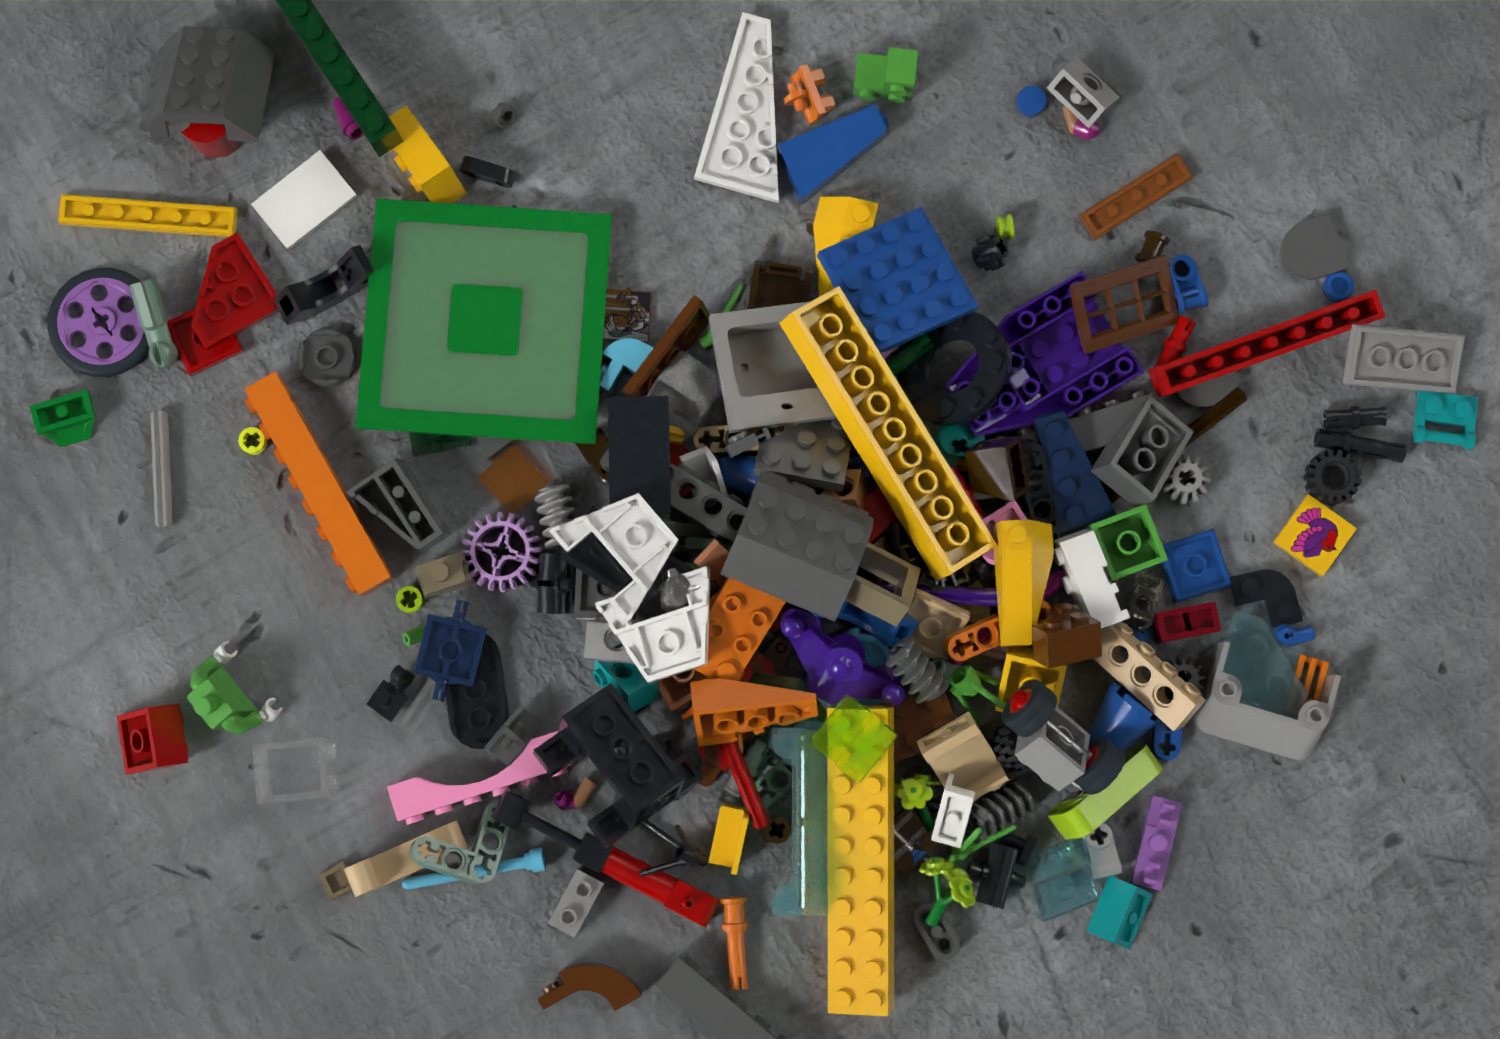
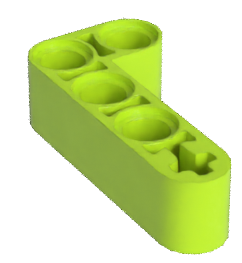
[1047,744,1163,840]

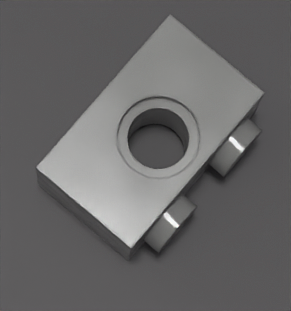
[1047,57,1120,128]
[584,617,642,664]
[548,868,606,938]

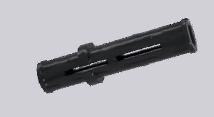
[1314,428,1406,463]

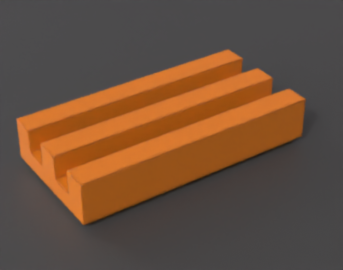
[1283,654,1329,716]

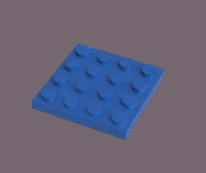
[817,206,978,354]

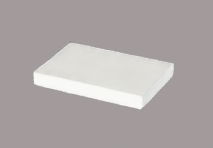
[251,150,358,251]

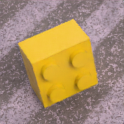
[995,646,1067,712]

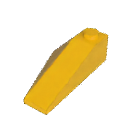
[813,197,878,297]

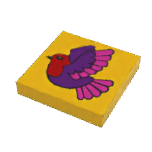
[1272,494,1357,577]

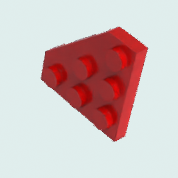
[191,232,279,351]

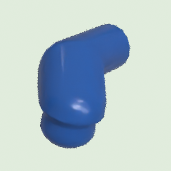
[1274,624,1315,647]

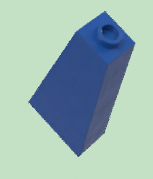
[778,104,889,204]

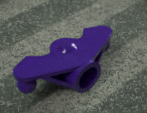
[780,607,908,707]

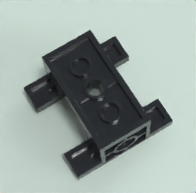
[533,683,704,849]

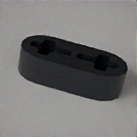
[459,156,516,188]

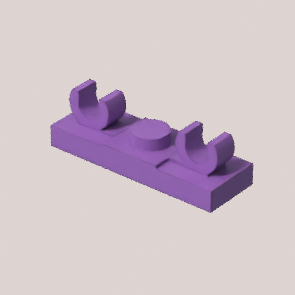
[1130,795,1182,891]

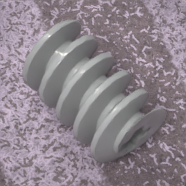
[534,484,575,549]

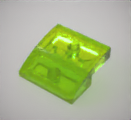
[810,693,897,783]

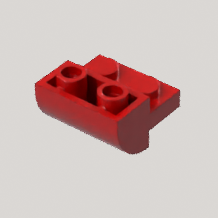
[181,123,240,158]

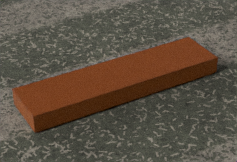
[1079,153,1193,241]

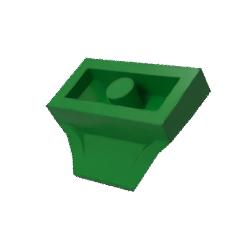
[29,389,97,447]

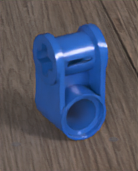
[1169,255,1208,315]

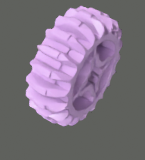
[461,512,542,593]

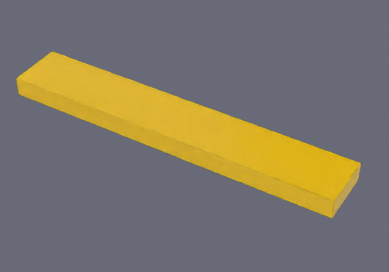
[58,194,238,237]

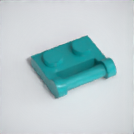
[1412,390,1478,450]

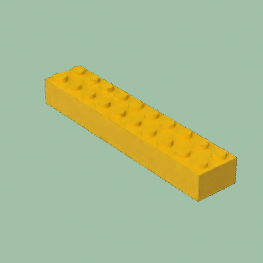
[779,286,997,581]
[827,704,894,1016]

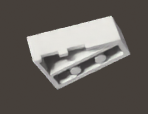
[1053,529,1130,629]

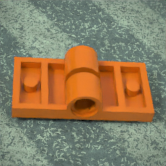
[695,577,786,681]

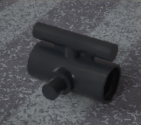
[529,553,576,614]
[966,842,1026,909]

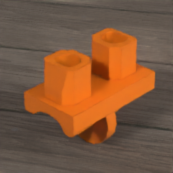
[783,64,836,125]

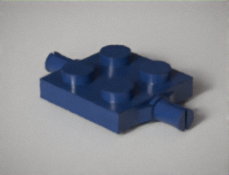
[413,599,487,702]

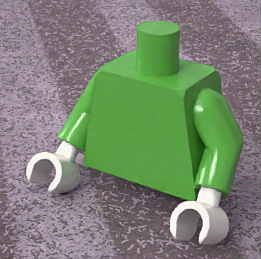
[187,641,283,735]

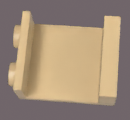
[916,712,1009,803]

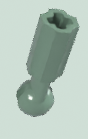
[129,278,178,368]

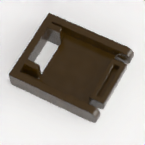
[747,260,813,309]

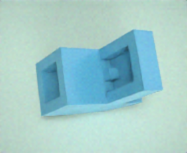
[600,338,653,395]

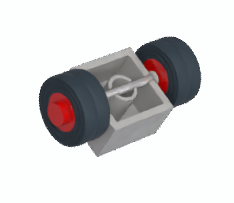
[1002,679,1125,795]

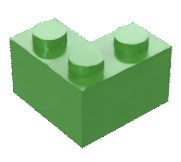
[853,47,918,104]

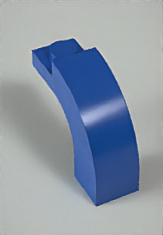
[811,601,918,647]

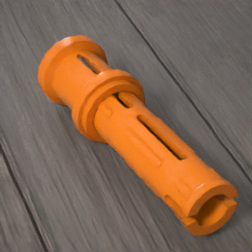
[720,896,749,990]

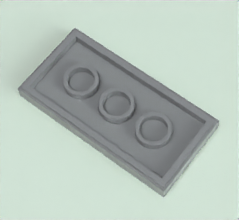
[1342,324,1466,393]

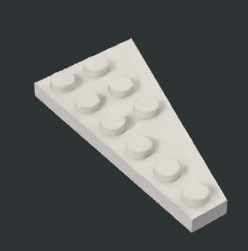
[694,12,779,203]

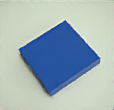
[1161,529,1232,603]

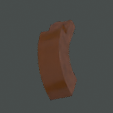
[538,963,643,1011]

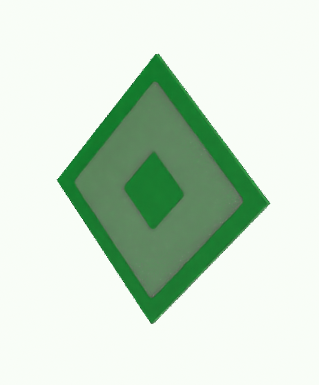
[355,198,612,445]

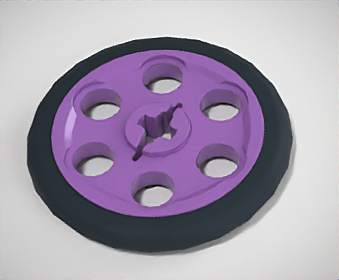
[47,268,149,377]

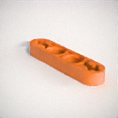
[942,600,1051,661]

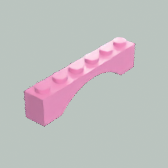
[387,731,573,825]

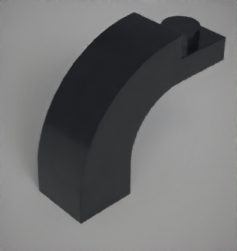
[273,245,374,325]

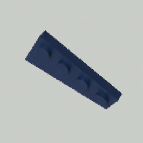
[1032,409,1117,532]

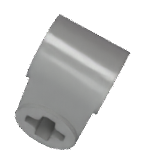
[1082,823,1122,880]

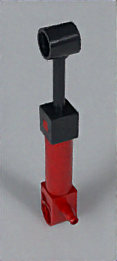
[491,790,720,927]

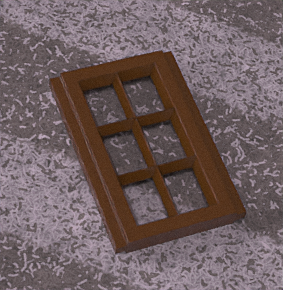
[1070,255,1179,354]

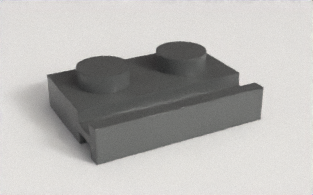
[724,427,772,459]

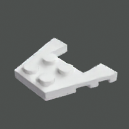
[549,493,679,623]
[595,566,710,683]

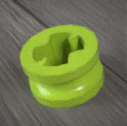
[995,213,1015,240]
[396,586,424,613]

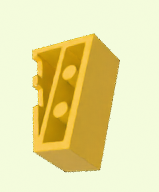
[388,105,467,203]

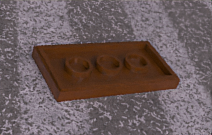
[622,295,710,397]

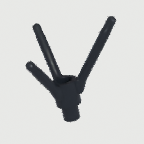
[639,820,709,877]

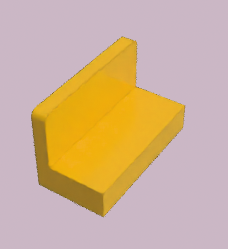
[708,802,749,875]

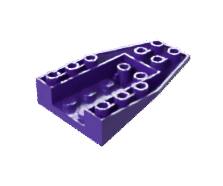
[945,271,1144,437]

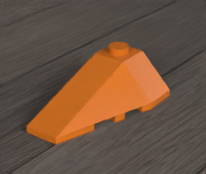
[690,678,818,746]

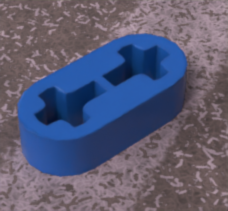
[1151,720,1182,760]

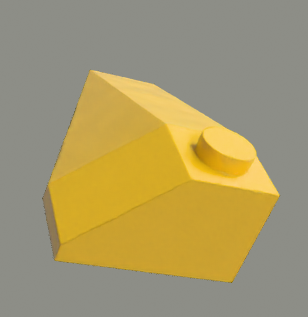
[992,520,1054,647]

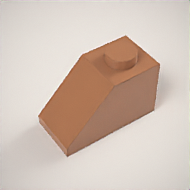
[694,537,729,585]

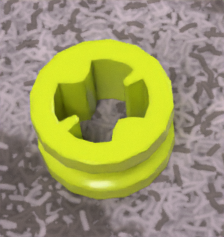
[238,427,268,455]

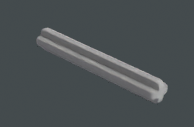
[150,410,173,528]

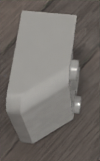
[1195,641,1341,760]

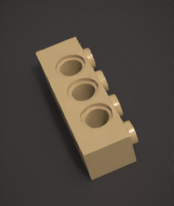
[1093,622,1206,731]

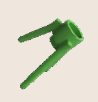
[950,664,1006,727]

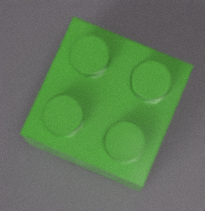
[1085,504,1168,582]

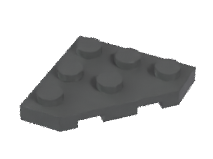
[753,418,852,492]

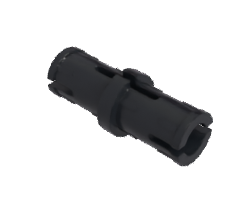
[1323,406,1387,430]

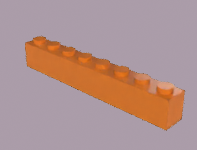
[244,371,395,597]

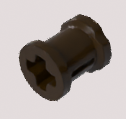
[1134,230,1170,262]
[763,816,790,844]

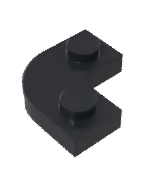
[1230,569,1303,628]

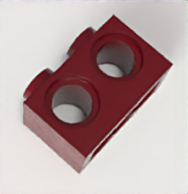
[1150,601,1222,644]

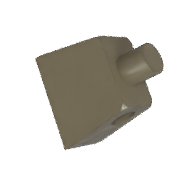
[416,553,478,600]

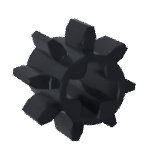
[972,234,1009,271]

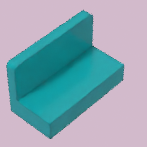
[1087,876,1153,950]

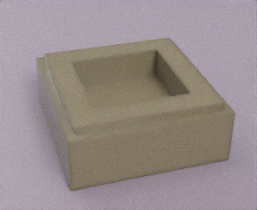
[317,860,352,901]

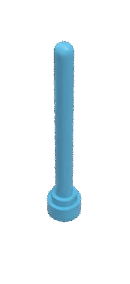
[402,847,546,890]

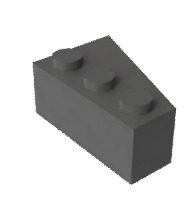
[346,459,452,550]

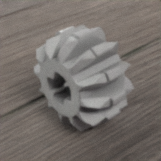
[1161,454,1211,505]

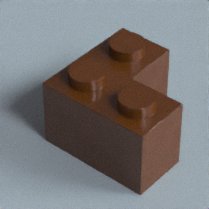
[1032,603,1102,668]

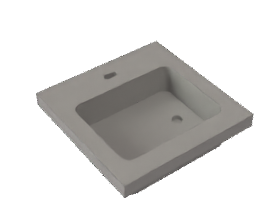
[708,301,837,433]

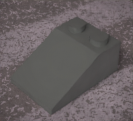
[1091,395,1193,507]

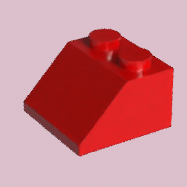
[117,703,189,775]

